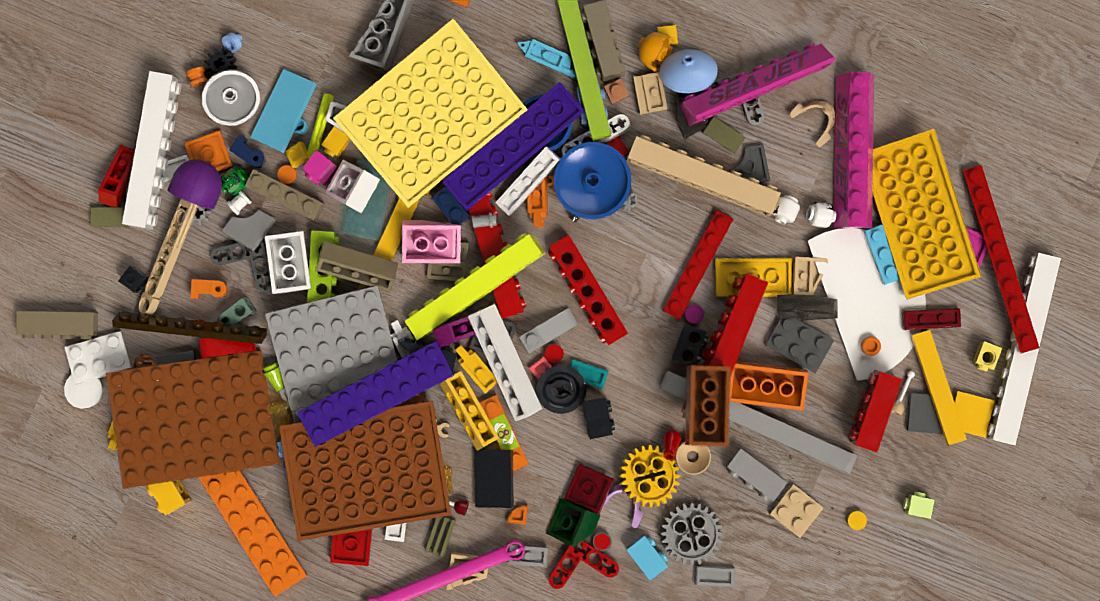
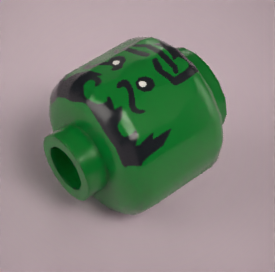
[221,167,249,196]

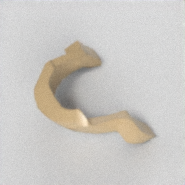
[789,101,835,147]

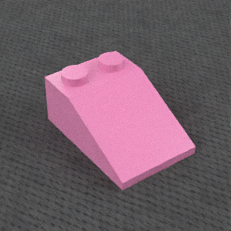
[402,220,461,263]

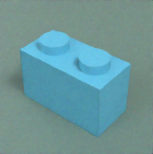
[626,534,668,580]

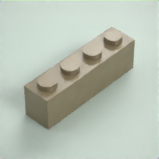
[245,169,325,222]
[316,242,398,292]
[16,311,98,339]

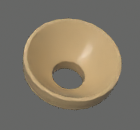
[676,442,711,475]

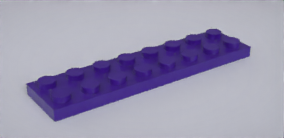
[442,82,585,211]
[297,341,454,447]

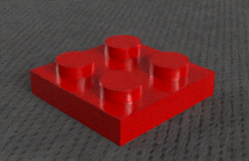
[330,529,373,566]

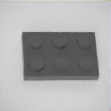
[765,312,834,374]

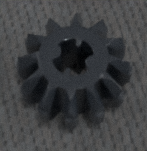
[204,48,237,77]

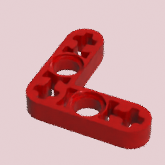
[549,540,619,589]

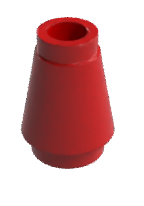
[663,430,682,460]

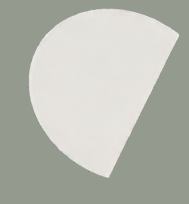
[808,228,926,381]

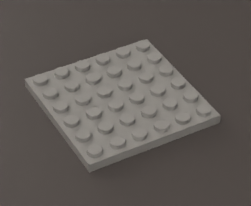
[265,286,398,423]

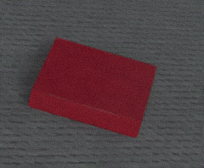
[564,464,614,514]

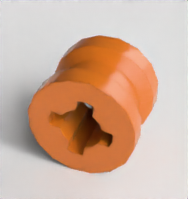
[186,67,208,88]

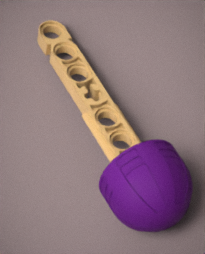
[138,160,222,315]

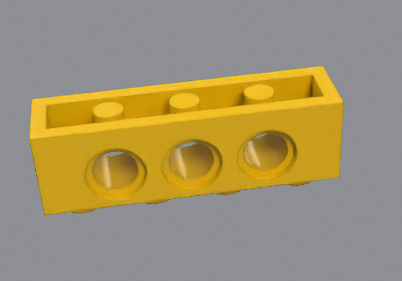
[440,371,499,451]

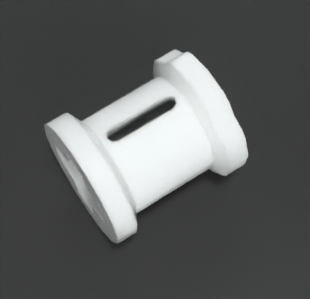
[227,191,252,215]

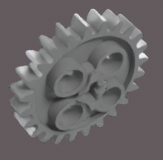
[660,502,723,565]

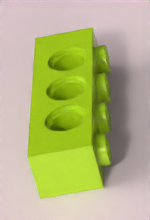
[307,231,339,302]

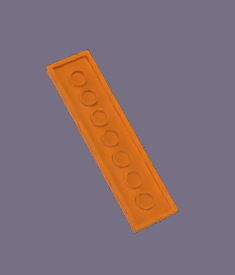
[198,471,307,597]

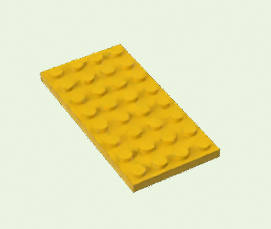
[873,129,982,300]

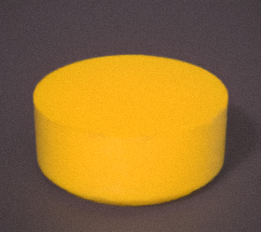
[847,511,867,530]

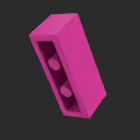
[302,150,338,185]

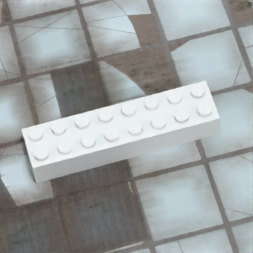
[122,71,181,230]

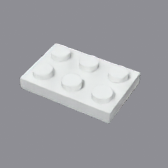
[65,331,132,385]

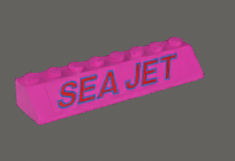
[680,43,836,126]
[833,72,874,228]

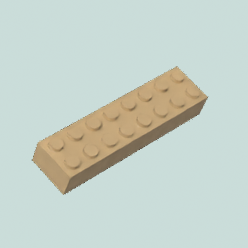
[627,135,781,217]

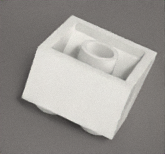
[325,160,380,213]

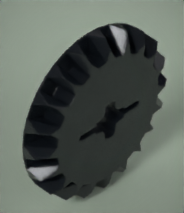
[536,365,586,414]

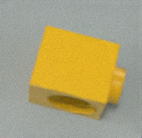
[321,126,351,157]

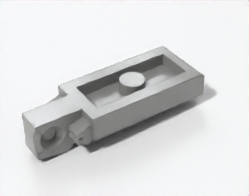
[494,544,548,567]

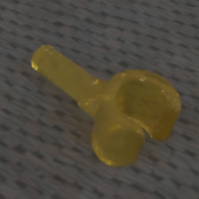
[444,466,454,494]

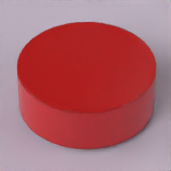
[545,344,564,364]

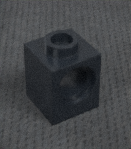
[118,266,149,293]

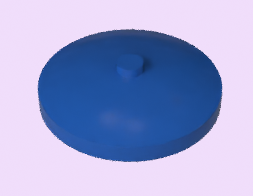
[554,142,631,220]

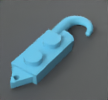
[518,39,577,79]

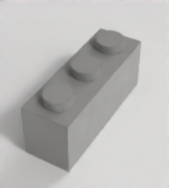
[726,448,787,501]

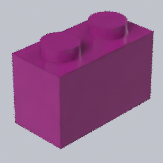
[433,317,476,348]

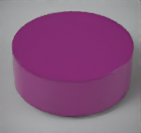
[684,305,704,324]

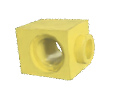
[972,341,1002,372]

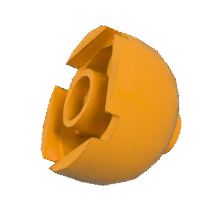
[638,32,674,71]

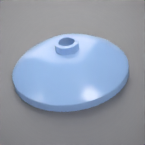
[660,49,718,93]

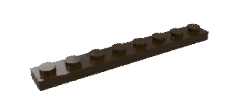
[112,311,267,344]

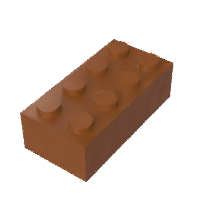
[685,366,731,447]

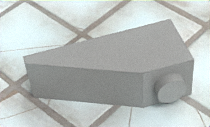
[519,308,578,353]

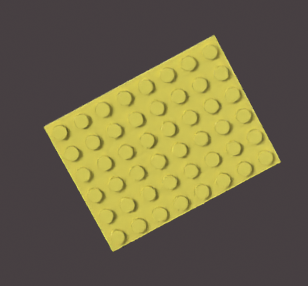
[333,19,528,208]

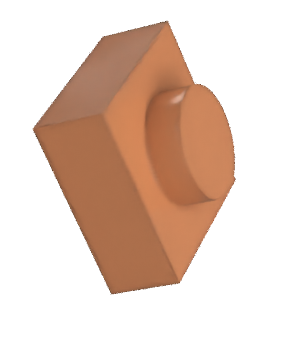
[604,79,629,104]

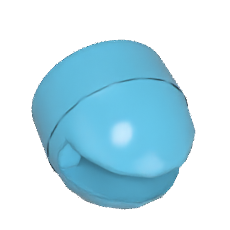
[294,119,309,135]

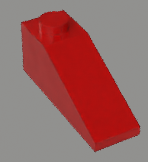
[98,145,135,208]

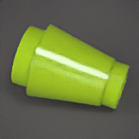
[263,362,285,392]

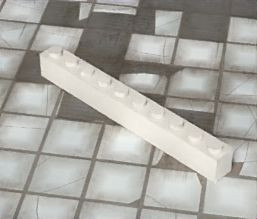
[987,253,1061,445]

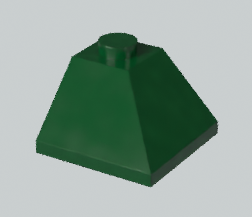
[546,498,601,547]

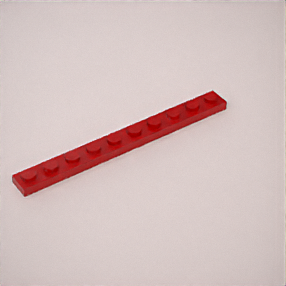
[963,165,1040,354]

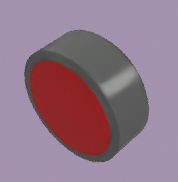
[592,532,612,551]

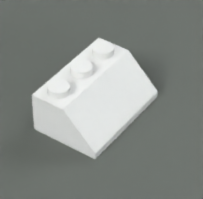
[265,231,311,294]

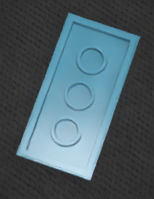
[250,69,317,153]

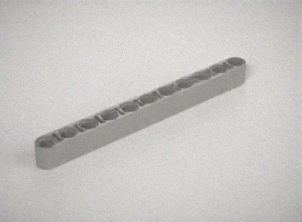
[659,371,858,474]

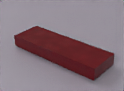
[902,308,961,330]

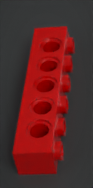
[548,235,628,345]

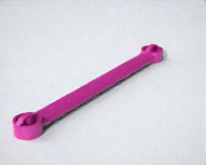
[365,539,525,601]

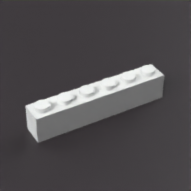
[468,304,542,421]

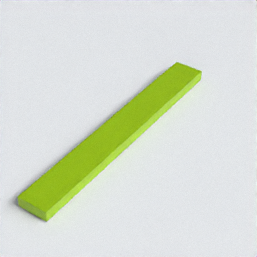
[557,0,611,141]

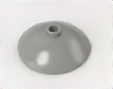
[202,69,260,126]

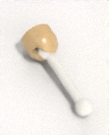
[891,371,915,416]

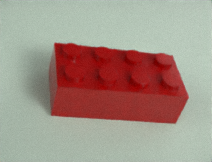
[849,370,902,453]

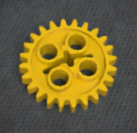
[618,445,680,508]

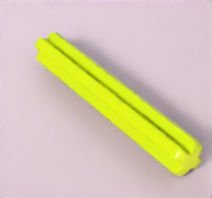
[304,93,334,165]

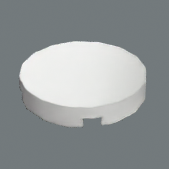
[64,374,104,409]

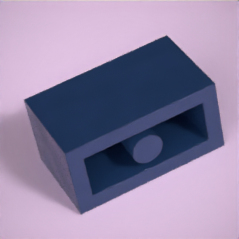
[432,187,471,225]

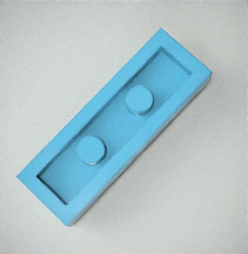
[864,225,900,285]

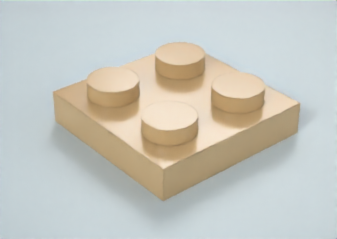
[769,484,823,538]

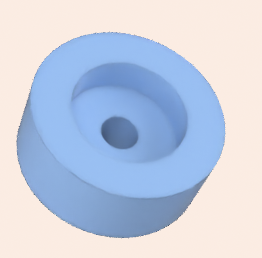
[222,33,242,53]

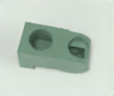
[217,297,257,324]

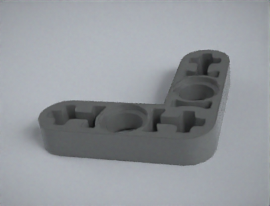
[210,241,272,294]

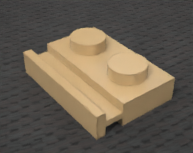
[633,72,668,115]

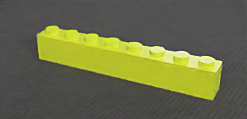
[405,233,546,340]

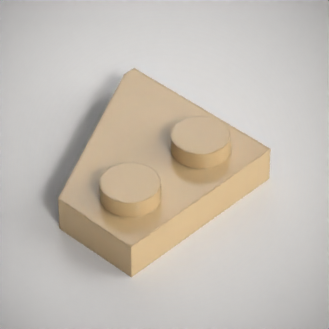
[792,257,828,296]

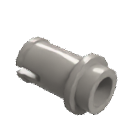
[472,212,497,228]

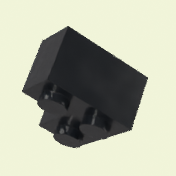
[582,397,615,439]

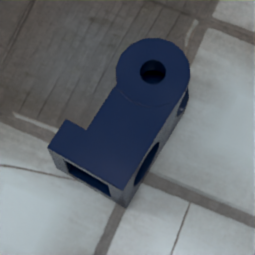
[229,135,266,168]

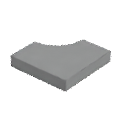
[222,210,276,251]

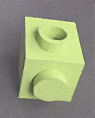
[903,491,935,519]

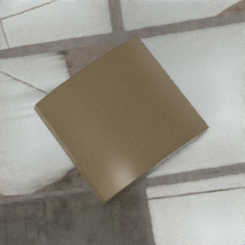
[427,241,469,281]

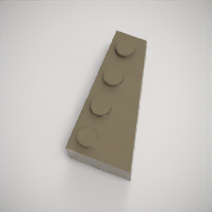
[580,0,626,82]

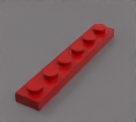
[663,210,734,320]

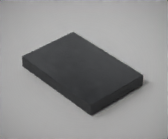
[475,449,514,508]

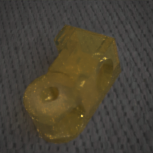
[266,400,294,438]

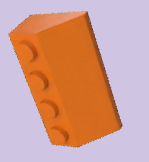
[730,361,809,411]

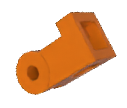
[190,279,229,299]

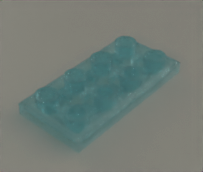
[342,158,391,241]

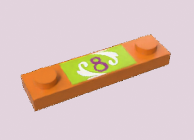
[480,395,529,472]

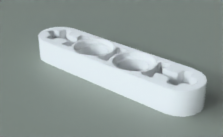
[562,114,630,155]

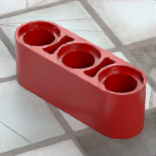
[198,338,256,359]

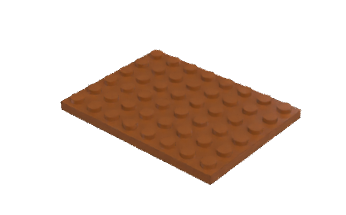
[106,350,279,489]
[279,401,451,541]

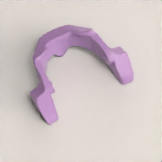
[602,484,643,528]

